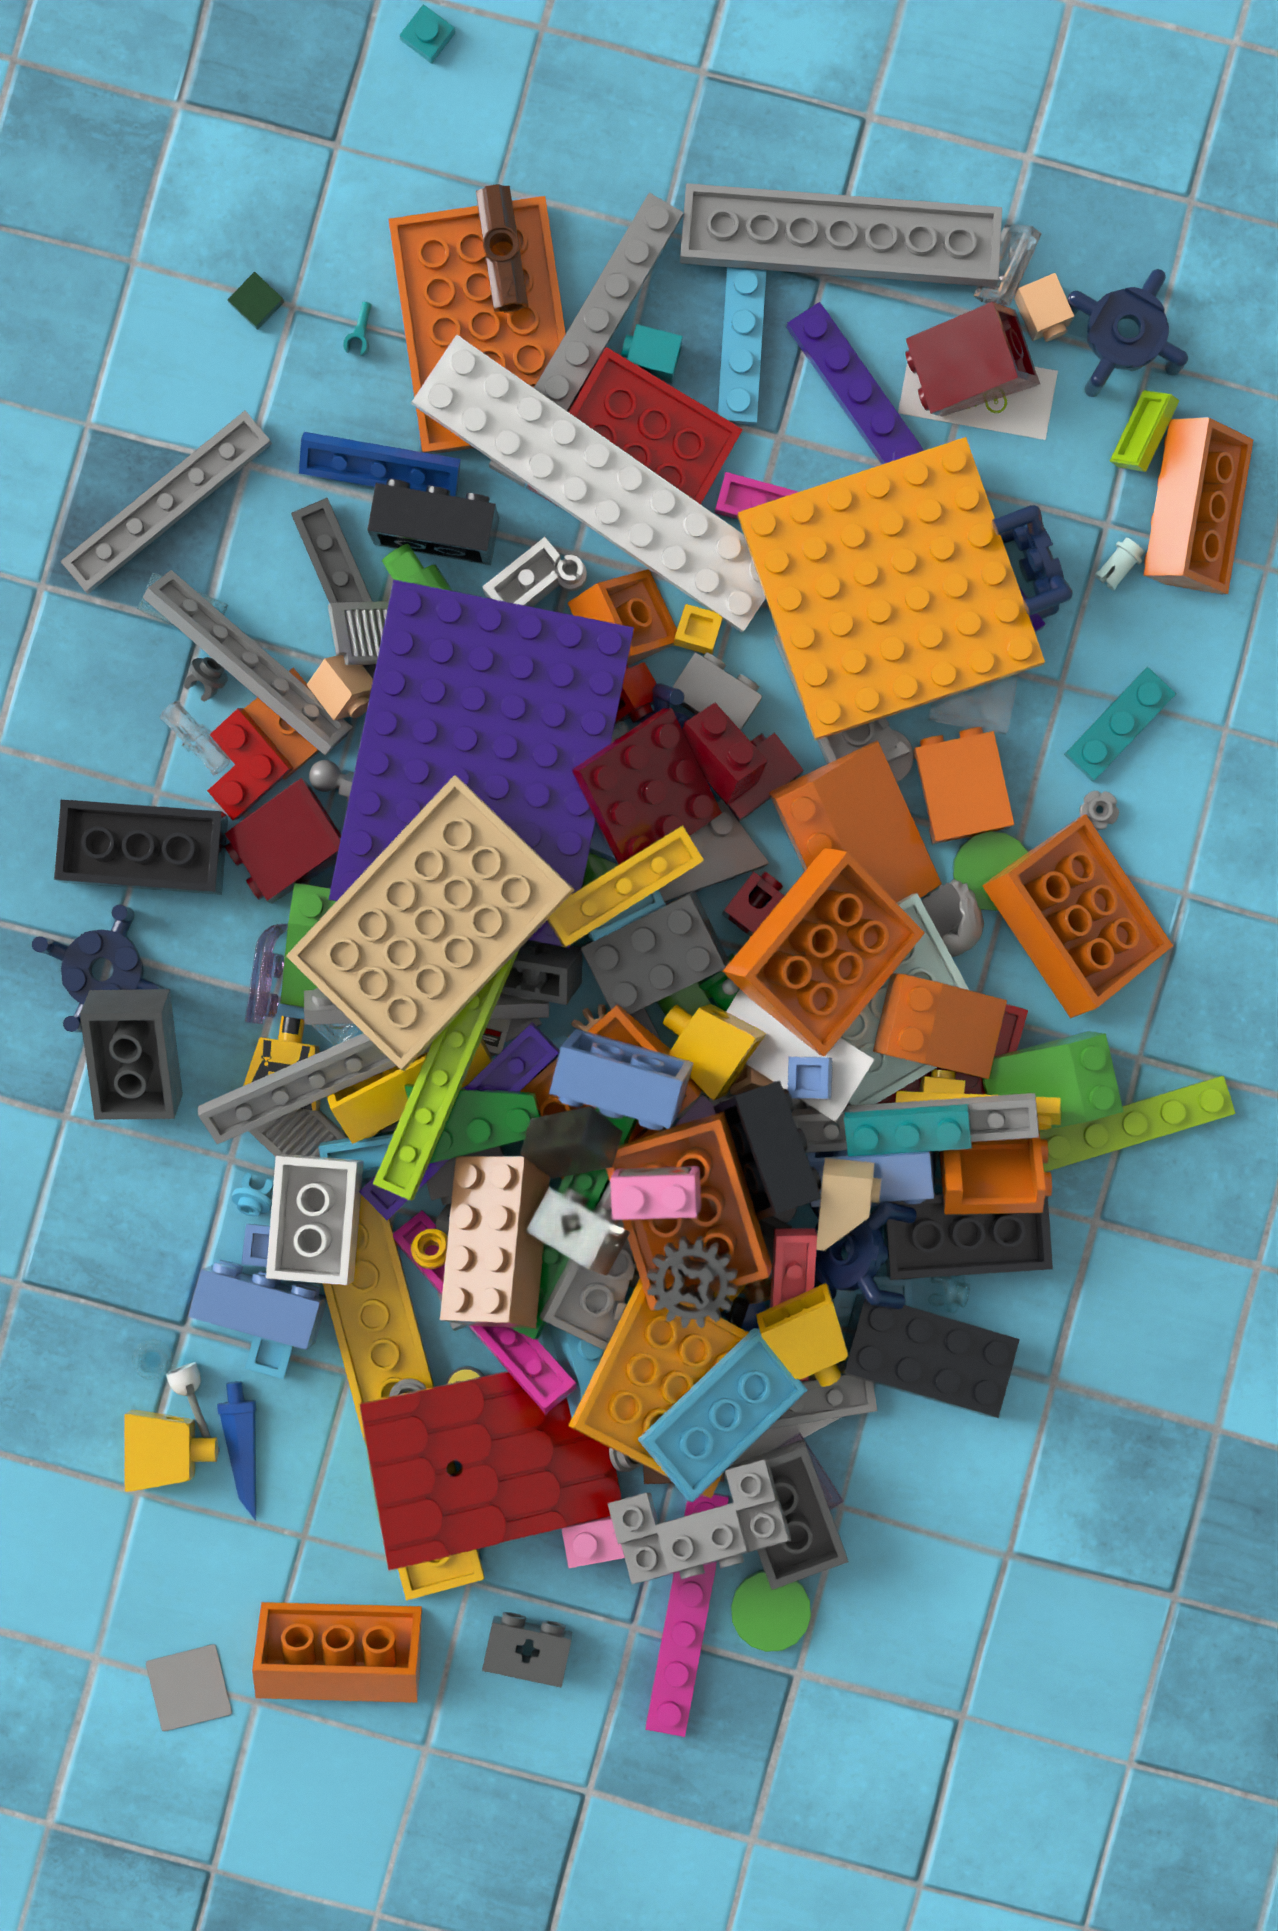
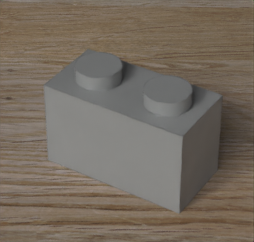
[673,652,762,730]

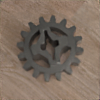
[647,1236,738,1328]

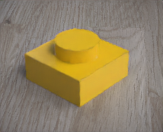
[674,604,723,655]
[920,1069,965,1094]

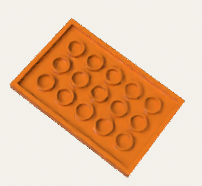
[388,196,573,454]

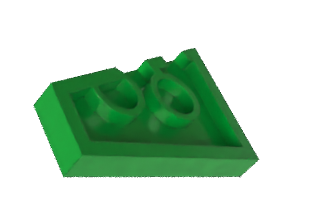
[405,1084,546,1164]

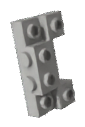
[608,1459,792,1584]

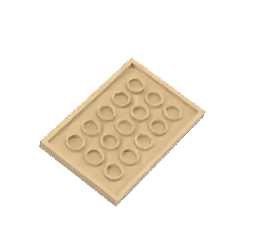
[286,775,575,1071]

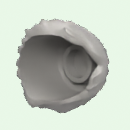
[922,879,984,957]

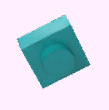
[399,4,455,64]

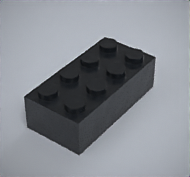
[54,799,228,895]
[883,1193,1053,1280]
[837,1294,1020,1418]

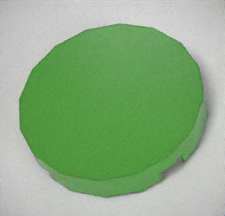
[952,831,1028,911]
[731,1570,811,1652]

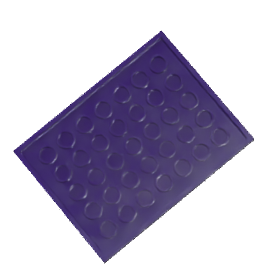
[328,579,634,948]

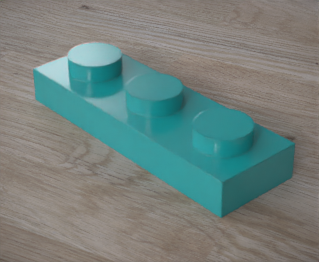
[1064,667,1176,782]
[844,1104,972,1157]

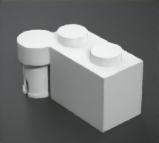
[482,537,587,607]

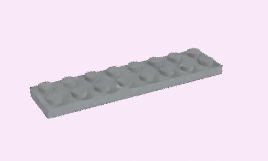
[680,183,1002,287]

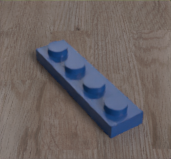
[299,432,461,497]

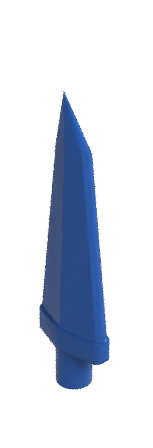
[217,1381,257,1521]

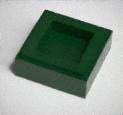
[227,271,285,330]

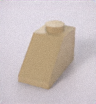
[816,1158,881,1251]

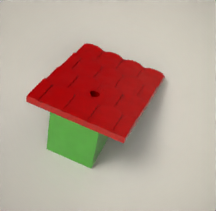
[359,1360,622,1571]

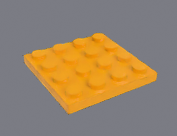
[569,1279,748,1498]

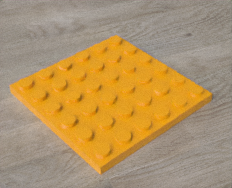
[738,437,1045,741]

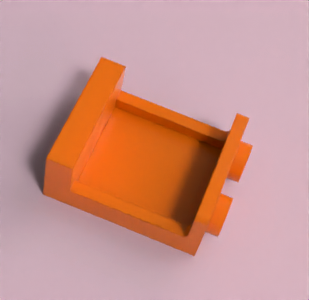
[913,727,1014,845]
[939,1132,1052,1214]

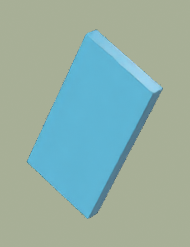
[638,1328,807,1502]

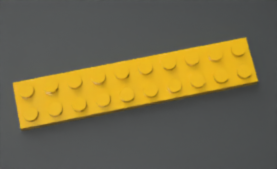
[322,1195,485,1601]

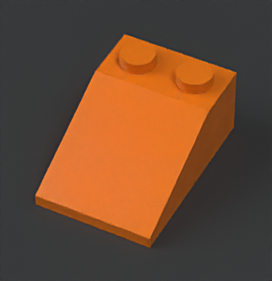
[873,973,1007,1079]

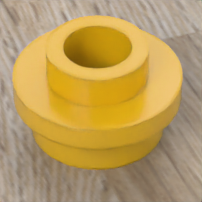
[411,1229,448,1269]

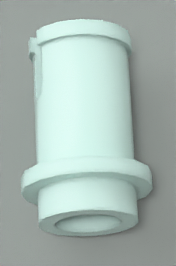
[1095,538,1145,590]

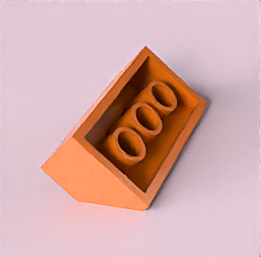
[1143,418,1254,594]
[252,1602,422,1703]

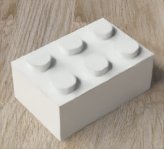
[266,1154,363,1285]

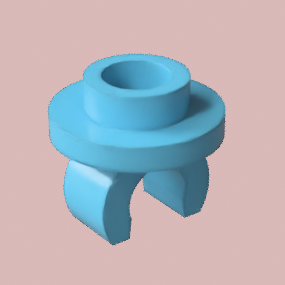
[232,1172,272,1216]

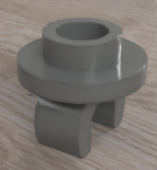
[184,657,228,702]

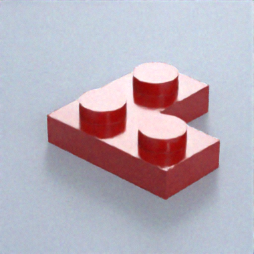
[207,708,294,821]

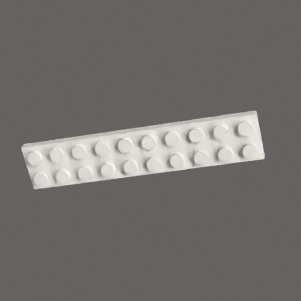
[411,335,766,632]

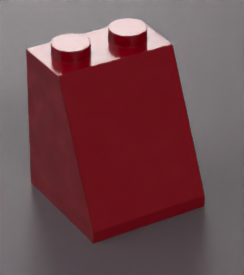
[905,301,1040,417]
[224,778,341,903]

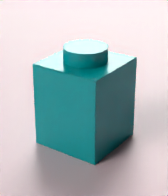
[621,324,683,383]

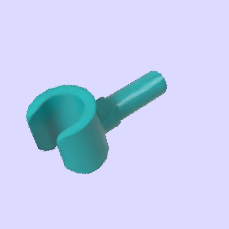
[343,302,372,357]

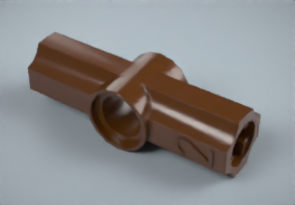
[476,184,528,313]

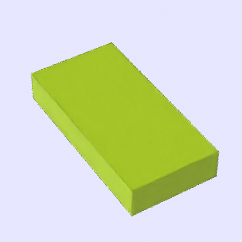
[1110,390,1179,472]

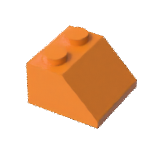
[567,569,677,666]

